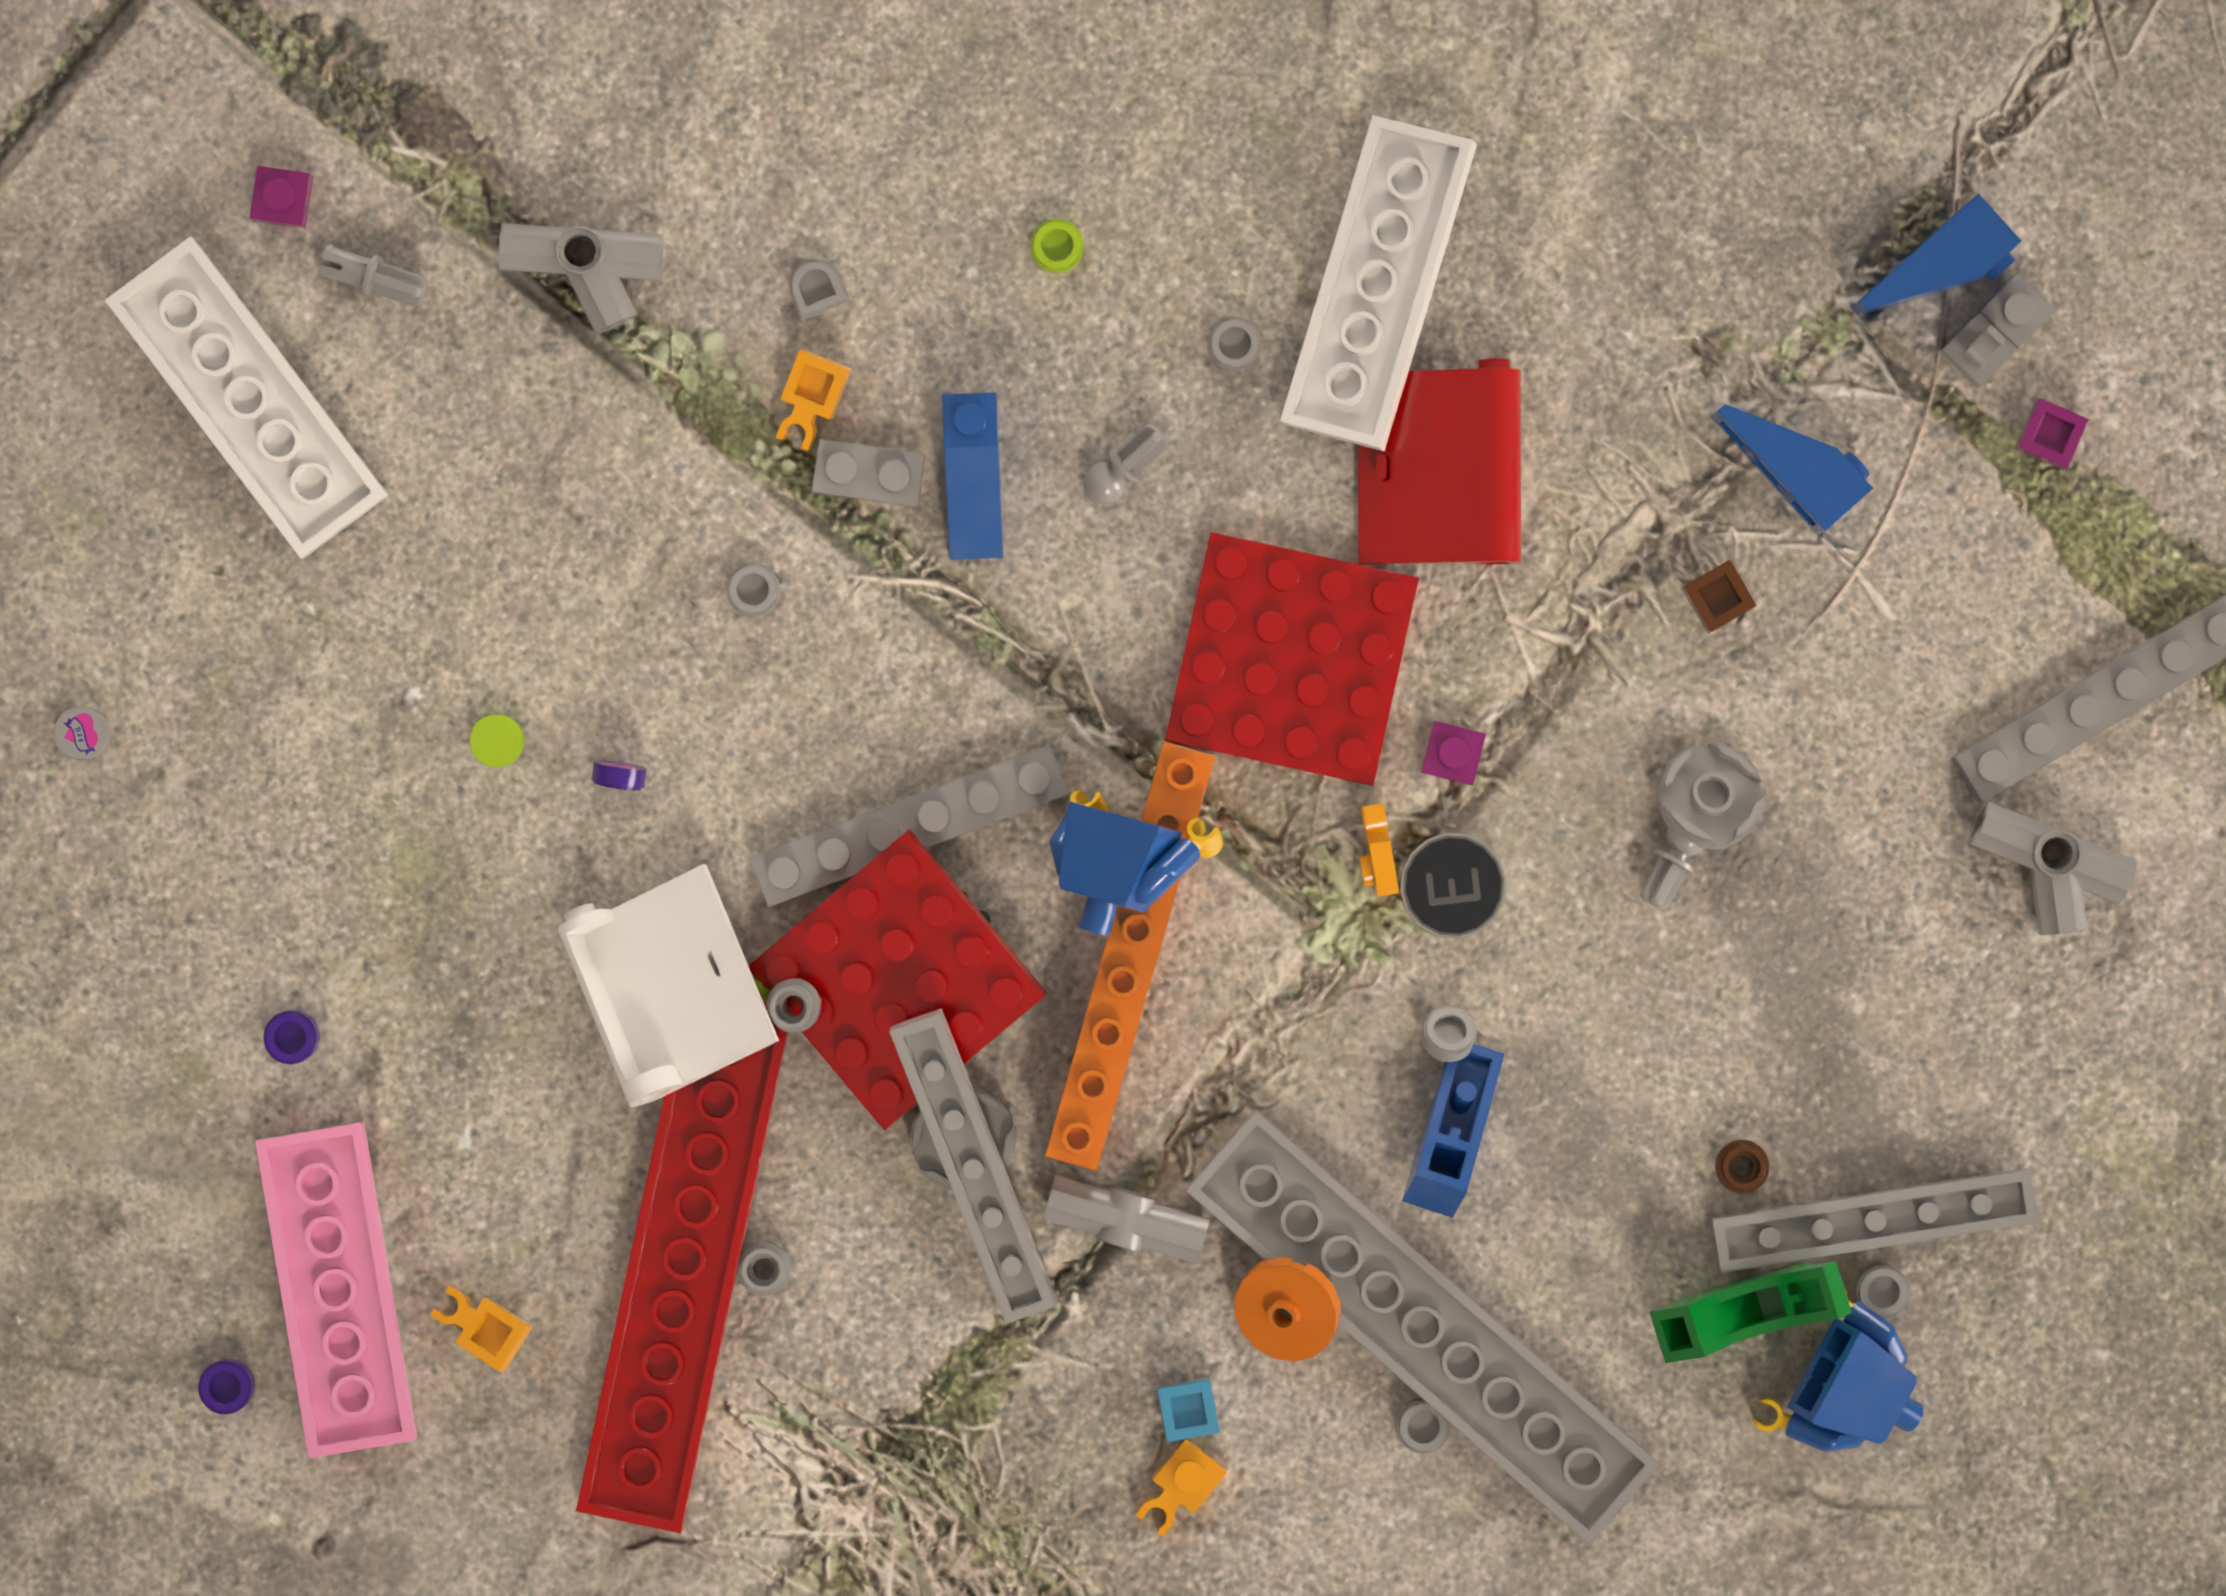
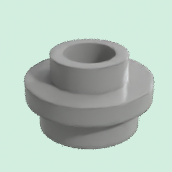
[767,978,821,1033]
[737,1242,791,1296]

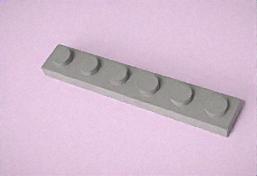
[1952,594,2226,803]
[750,744,1069,908]
[889,1008,1057,1324]
[1710,1168,2039,1273]

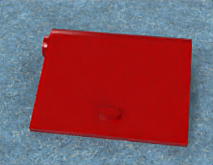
[1358,358,1521,565]

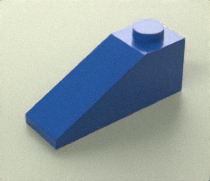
[1851,193,2021,316]
[942,392,1003,560]
[1711,404,1873,535]
[1402,1044,1504,1218]

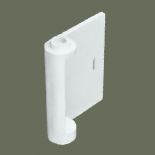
[557,864,779,1107]

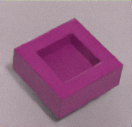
[249,166,314,229]
[2015,398,2089,470]
[1420,721,1486,786]

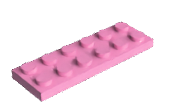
[255,1122,418,1459]

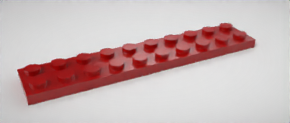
[576,1001,793,1534]

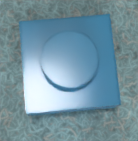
[1157,1378,1220,1442]

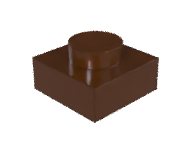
[1681,560,1757,634]

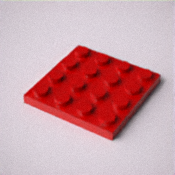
[1165,532,1419,786]
[749,829,1048,1131]

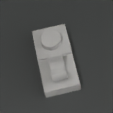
[1940,273,2056,388]

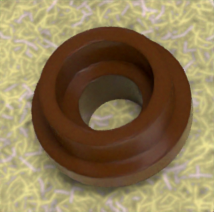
[1715,1139,1769,1193]

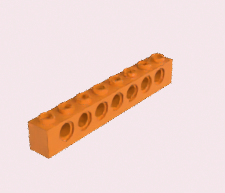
[1045,741,1215,1171]

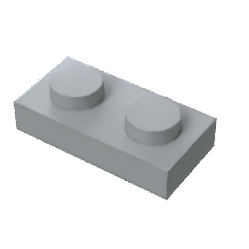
[812,439,926,508]

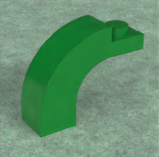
[1649,1261,1852,1363]

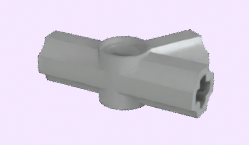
[498,223,664,335]
[1968,801,2137,935]

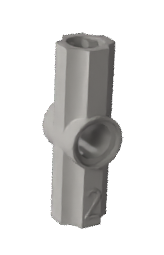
[1042,1174,1210,1264]

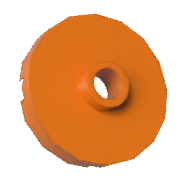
[1234,1256,1341,1362]

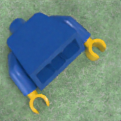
[1049,790,1223,937]
[1752,1287,1923,1452]

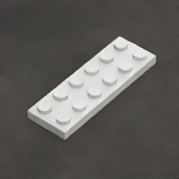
[1280,115,1477,451]
[105,236,389,559]

